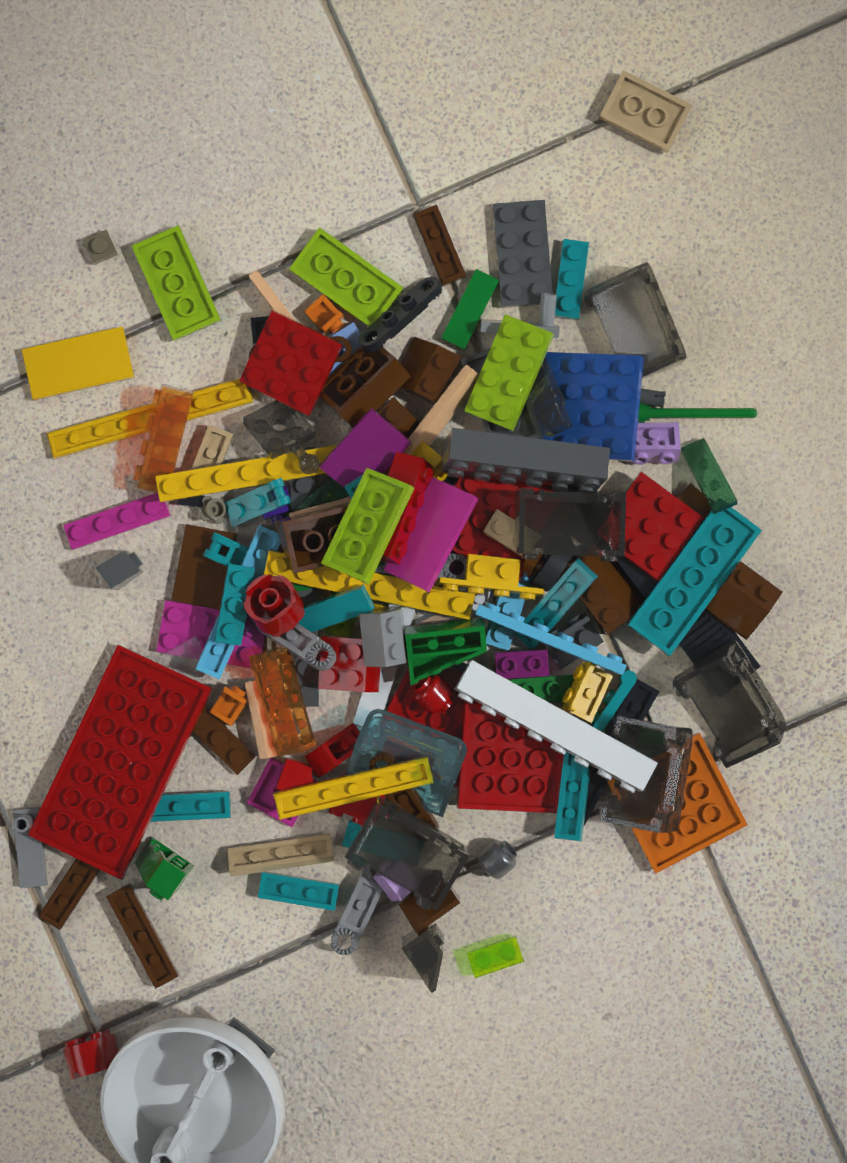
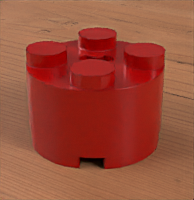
[244,574,305,637]
[63,1029,119,1080]

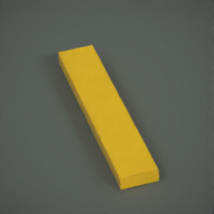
[273,756,434,820]

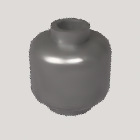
[478,840,517,879]

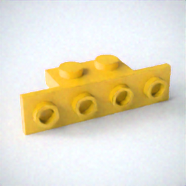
[435,554,544,600]

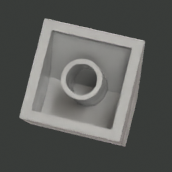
[359,607,408,667]

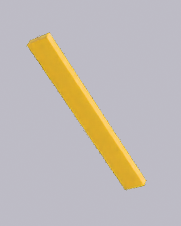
[46,379,254,459]

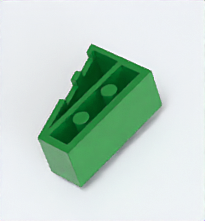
[404,618,487,685]
[134,837,195,901]

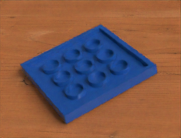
[536,352,644,461]

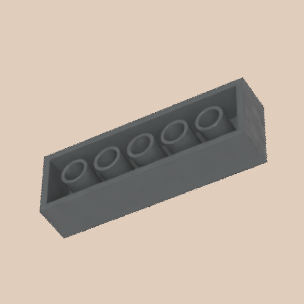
[441,428,610,494]

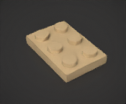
[599,70,692,153]

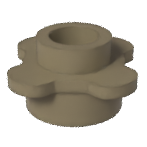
[199,496,226,524]

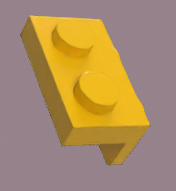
[562,662,613,723]

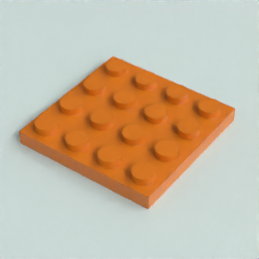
[607,732,748,874]

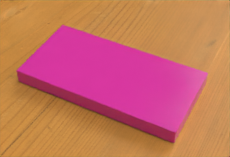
[384,477,478,592]

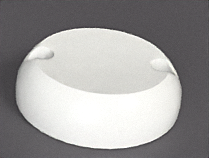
[100,1017,285,1163]

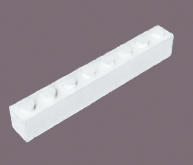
[454,660,658,793]

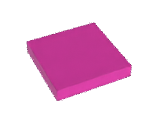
[247,757,317,827]

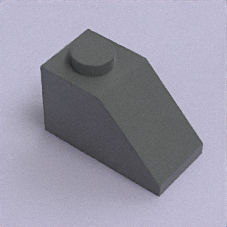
[96,550,144,590]

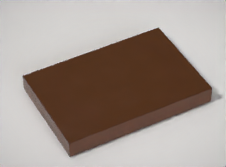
[171,524,238,610]

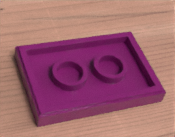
[319,408,411,487]

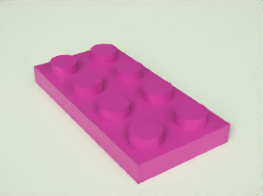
[156,600,266,670]

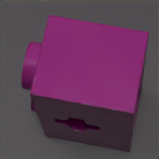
[494,650,549,679]

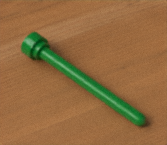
[638,403,758,423]

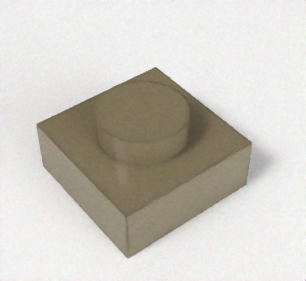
[83,229,118,265]

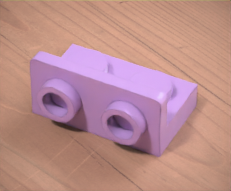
[627,422,681,465]

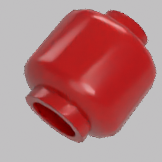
[414,675,453,714]

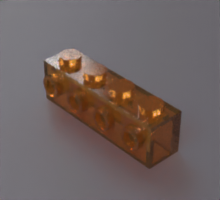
[133,383,193,493]
[249,646,316,757]

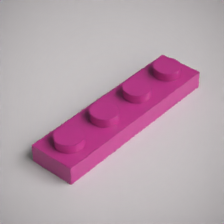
[63,493,171,550]

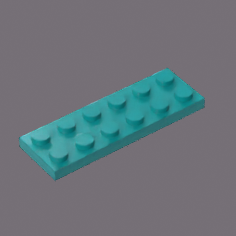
[627,499,762,656]

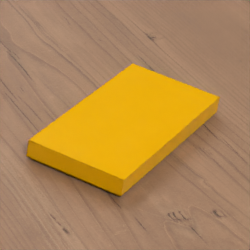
[21,326,135,401]

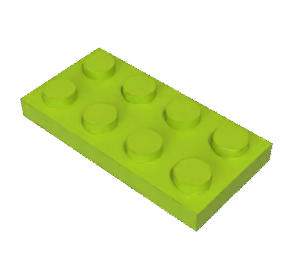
[132,225,221,342]
[289,227,404,327]
[464,314,554,431]
[321,468,414,585]

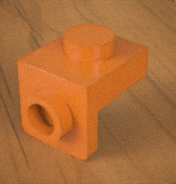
[304,294,344,336]
[210,684,248,726]

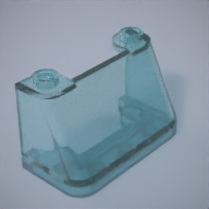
[346,709,467,817]

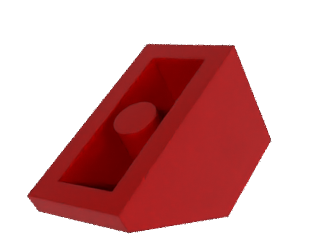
[304,723,368,778]

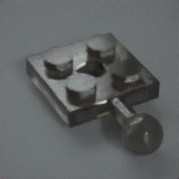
[243,400,320,475]

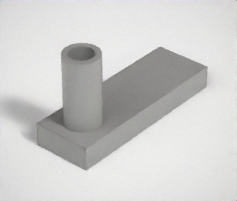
[481,293,560,338]
[13,807,48,888]

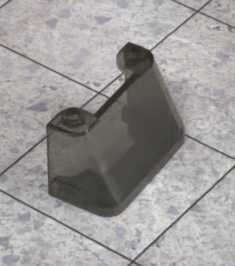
[583,262,687,380]
[514,488,626,562]
[673,640,786,768]
[599,716,693,833]
[344,796,469,911]

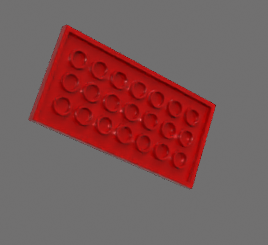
[28,645,213,880]

